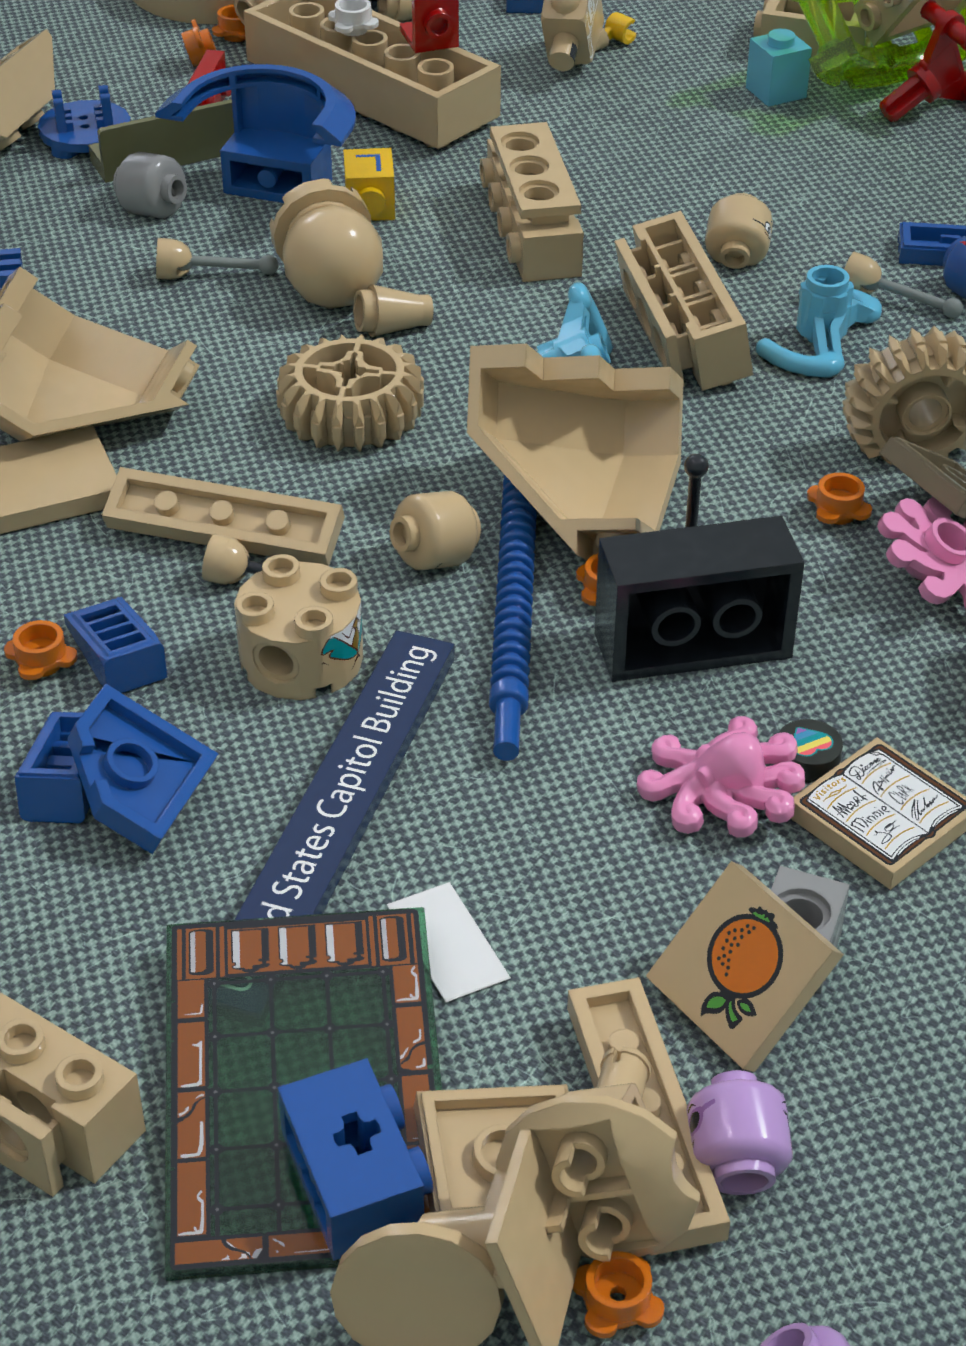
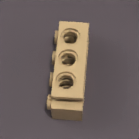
[479,122,584,282]
[615,211,753,391]
[0,992,146,1197]

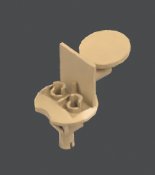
[330,1046,701,1346]

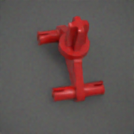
[879,0,966,122]

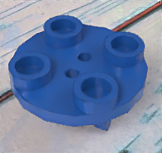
[38,85,131,159]

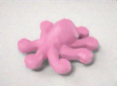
[877,497,966,609]
[637,716,805,838]

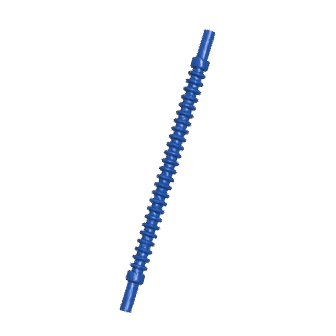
[489,475,537,761]

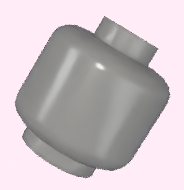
[113,152,187,219]

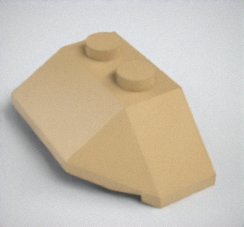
[0,29,55,150]

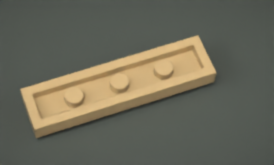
[102,467,345,566]
[567,977,731,1256]

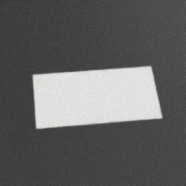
[387,882,511,1003]

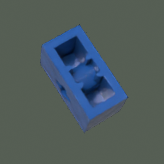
[278,1058,433,1261]

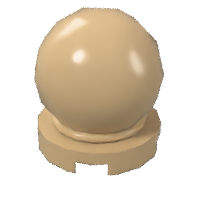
[269,178,383,309]

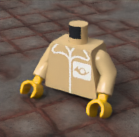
[541,0,636,71]

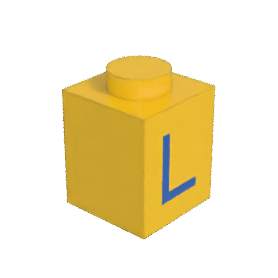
[343,148,395,221]

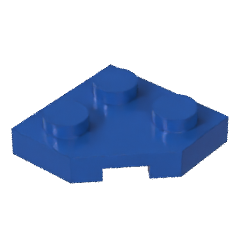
[67,684,218,855]

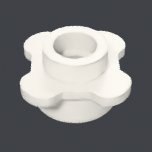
[328,0,379,36]

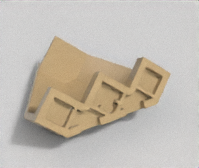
[0,267,200,442]
[467,344,683,560]

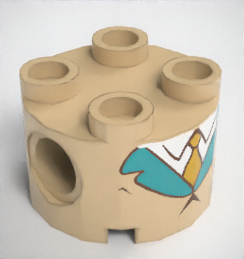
[234,554,363,700]

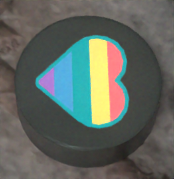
[779,719,843,781]

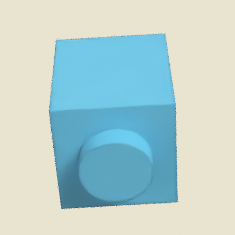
[746,28,812,107]

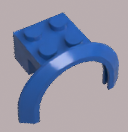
[155,64,356,203]

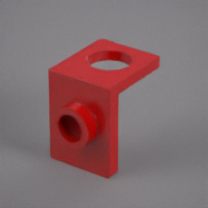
[399,0,459,54]

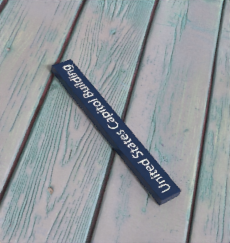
[208,630,455,1031]

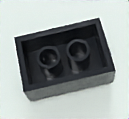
[594,516,805,682]

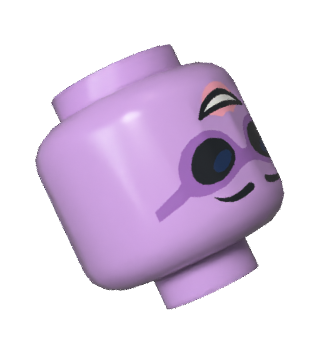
[687,1070,793,1195]

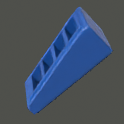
[64,597,168,693]
[14,712,90,823]

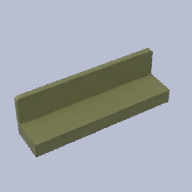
[89,99,234,183]

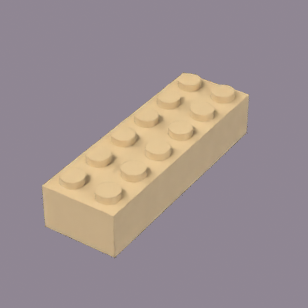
[244,0,501,149]

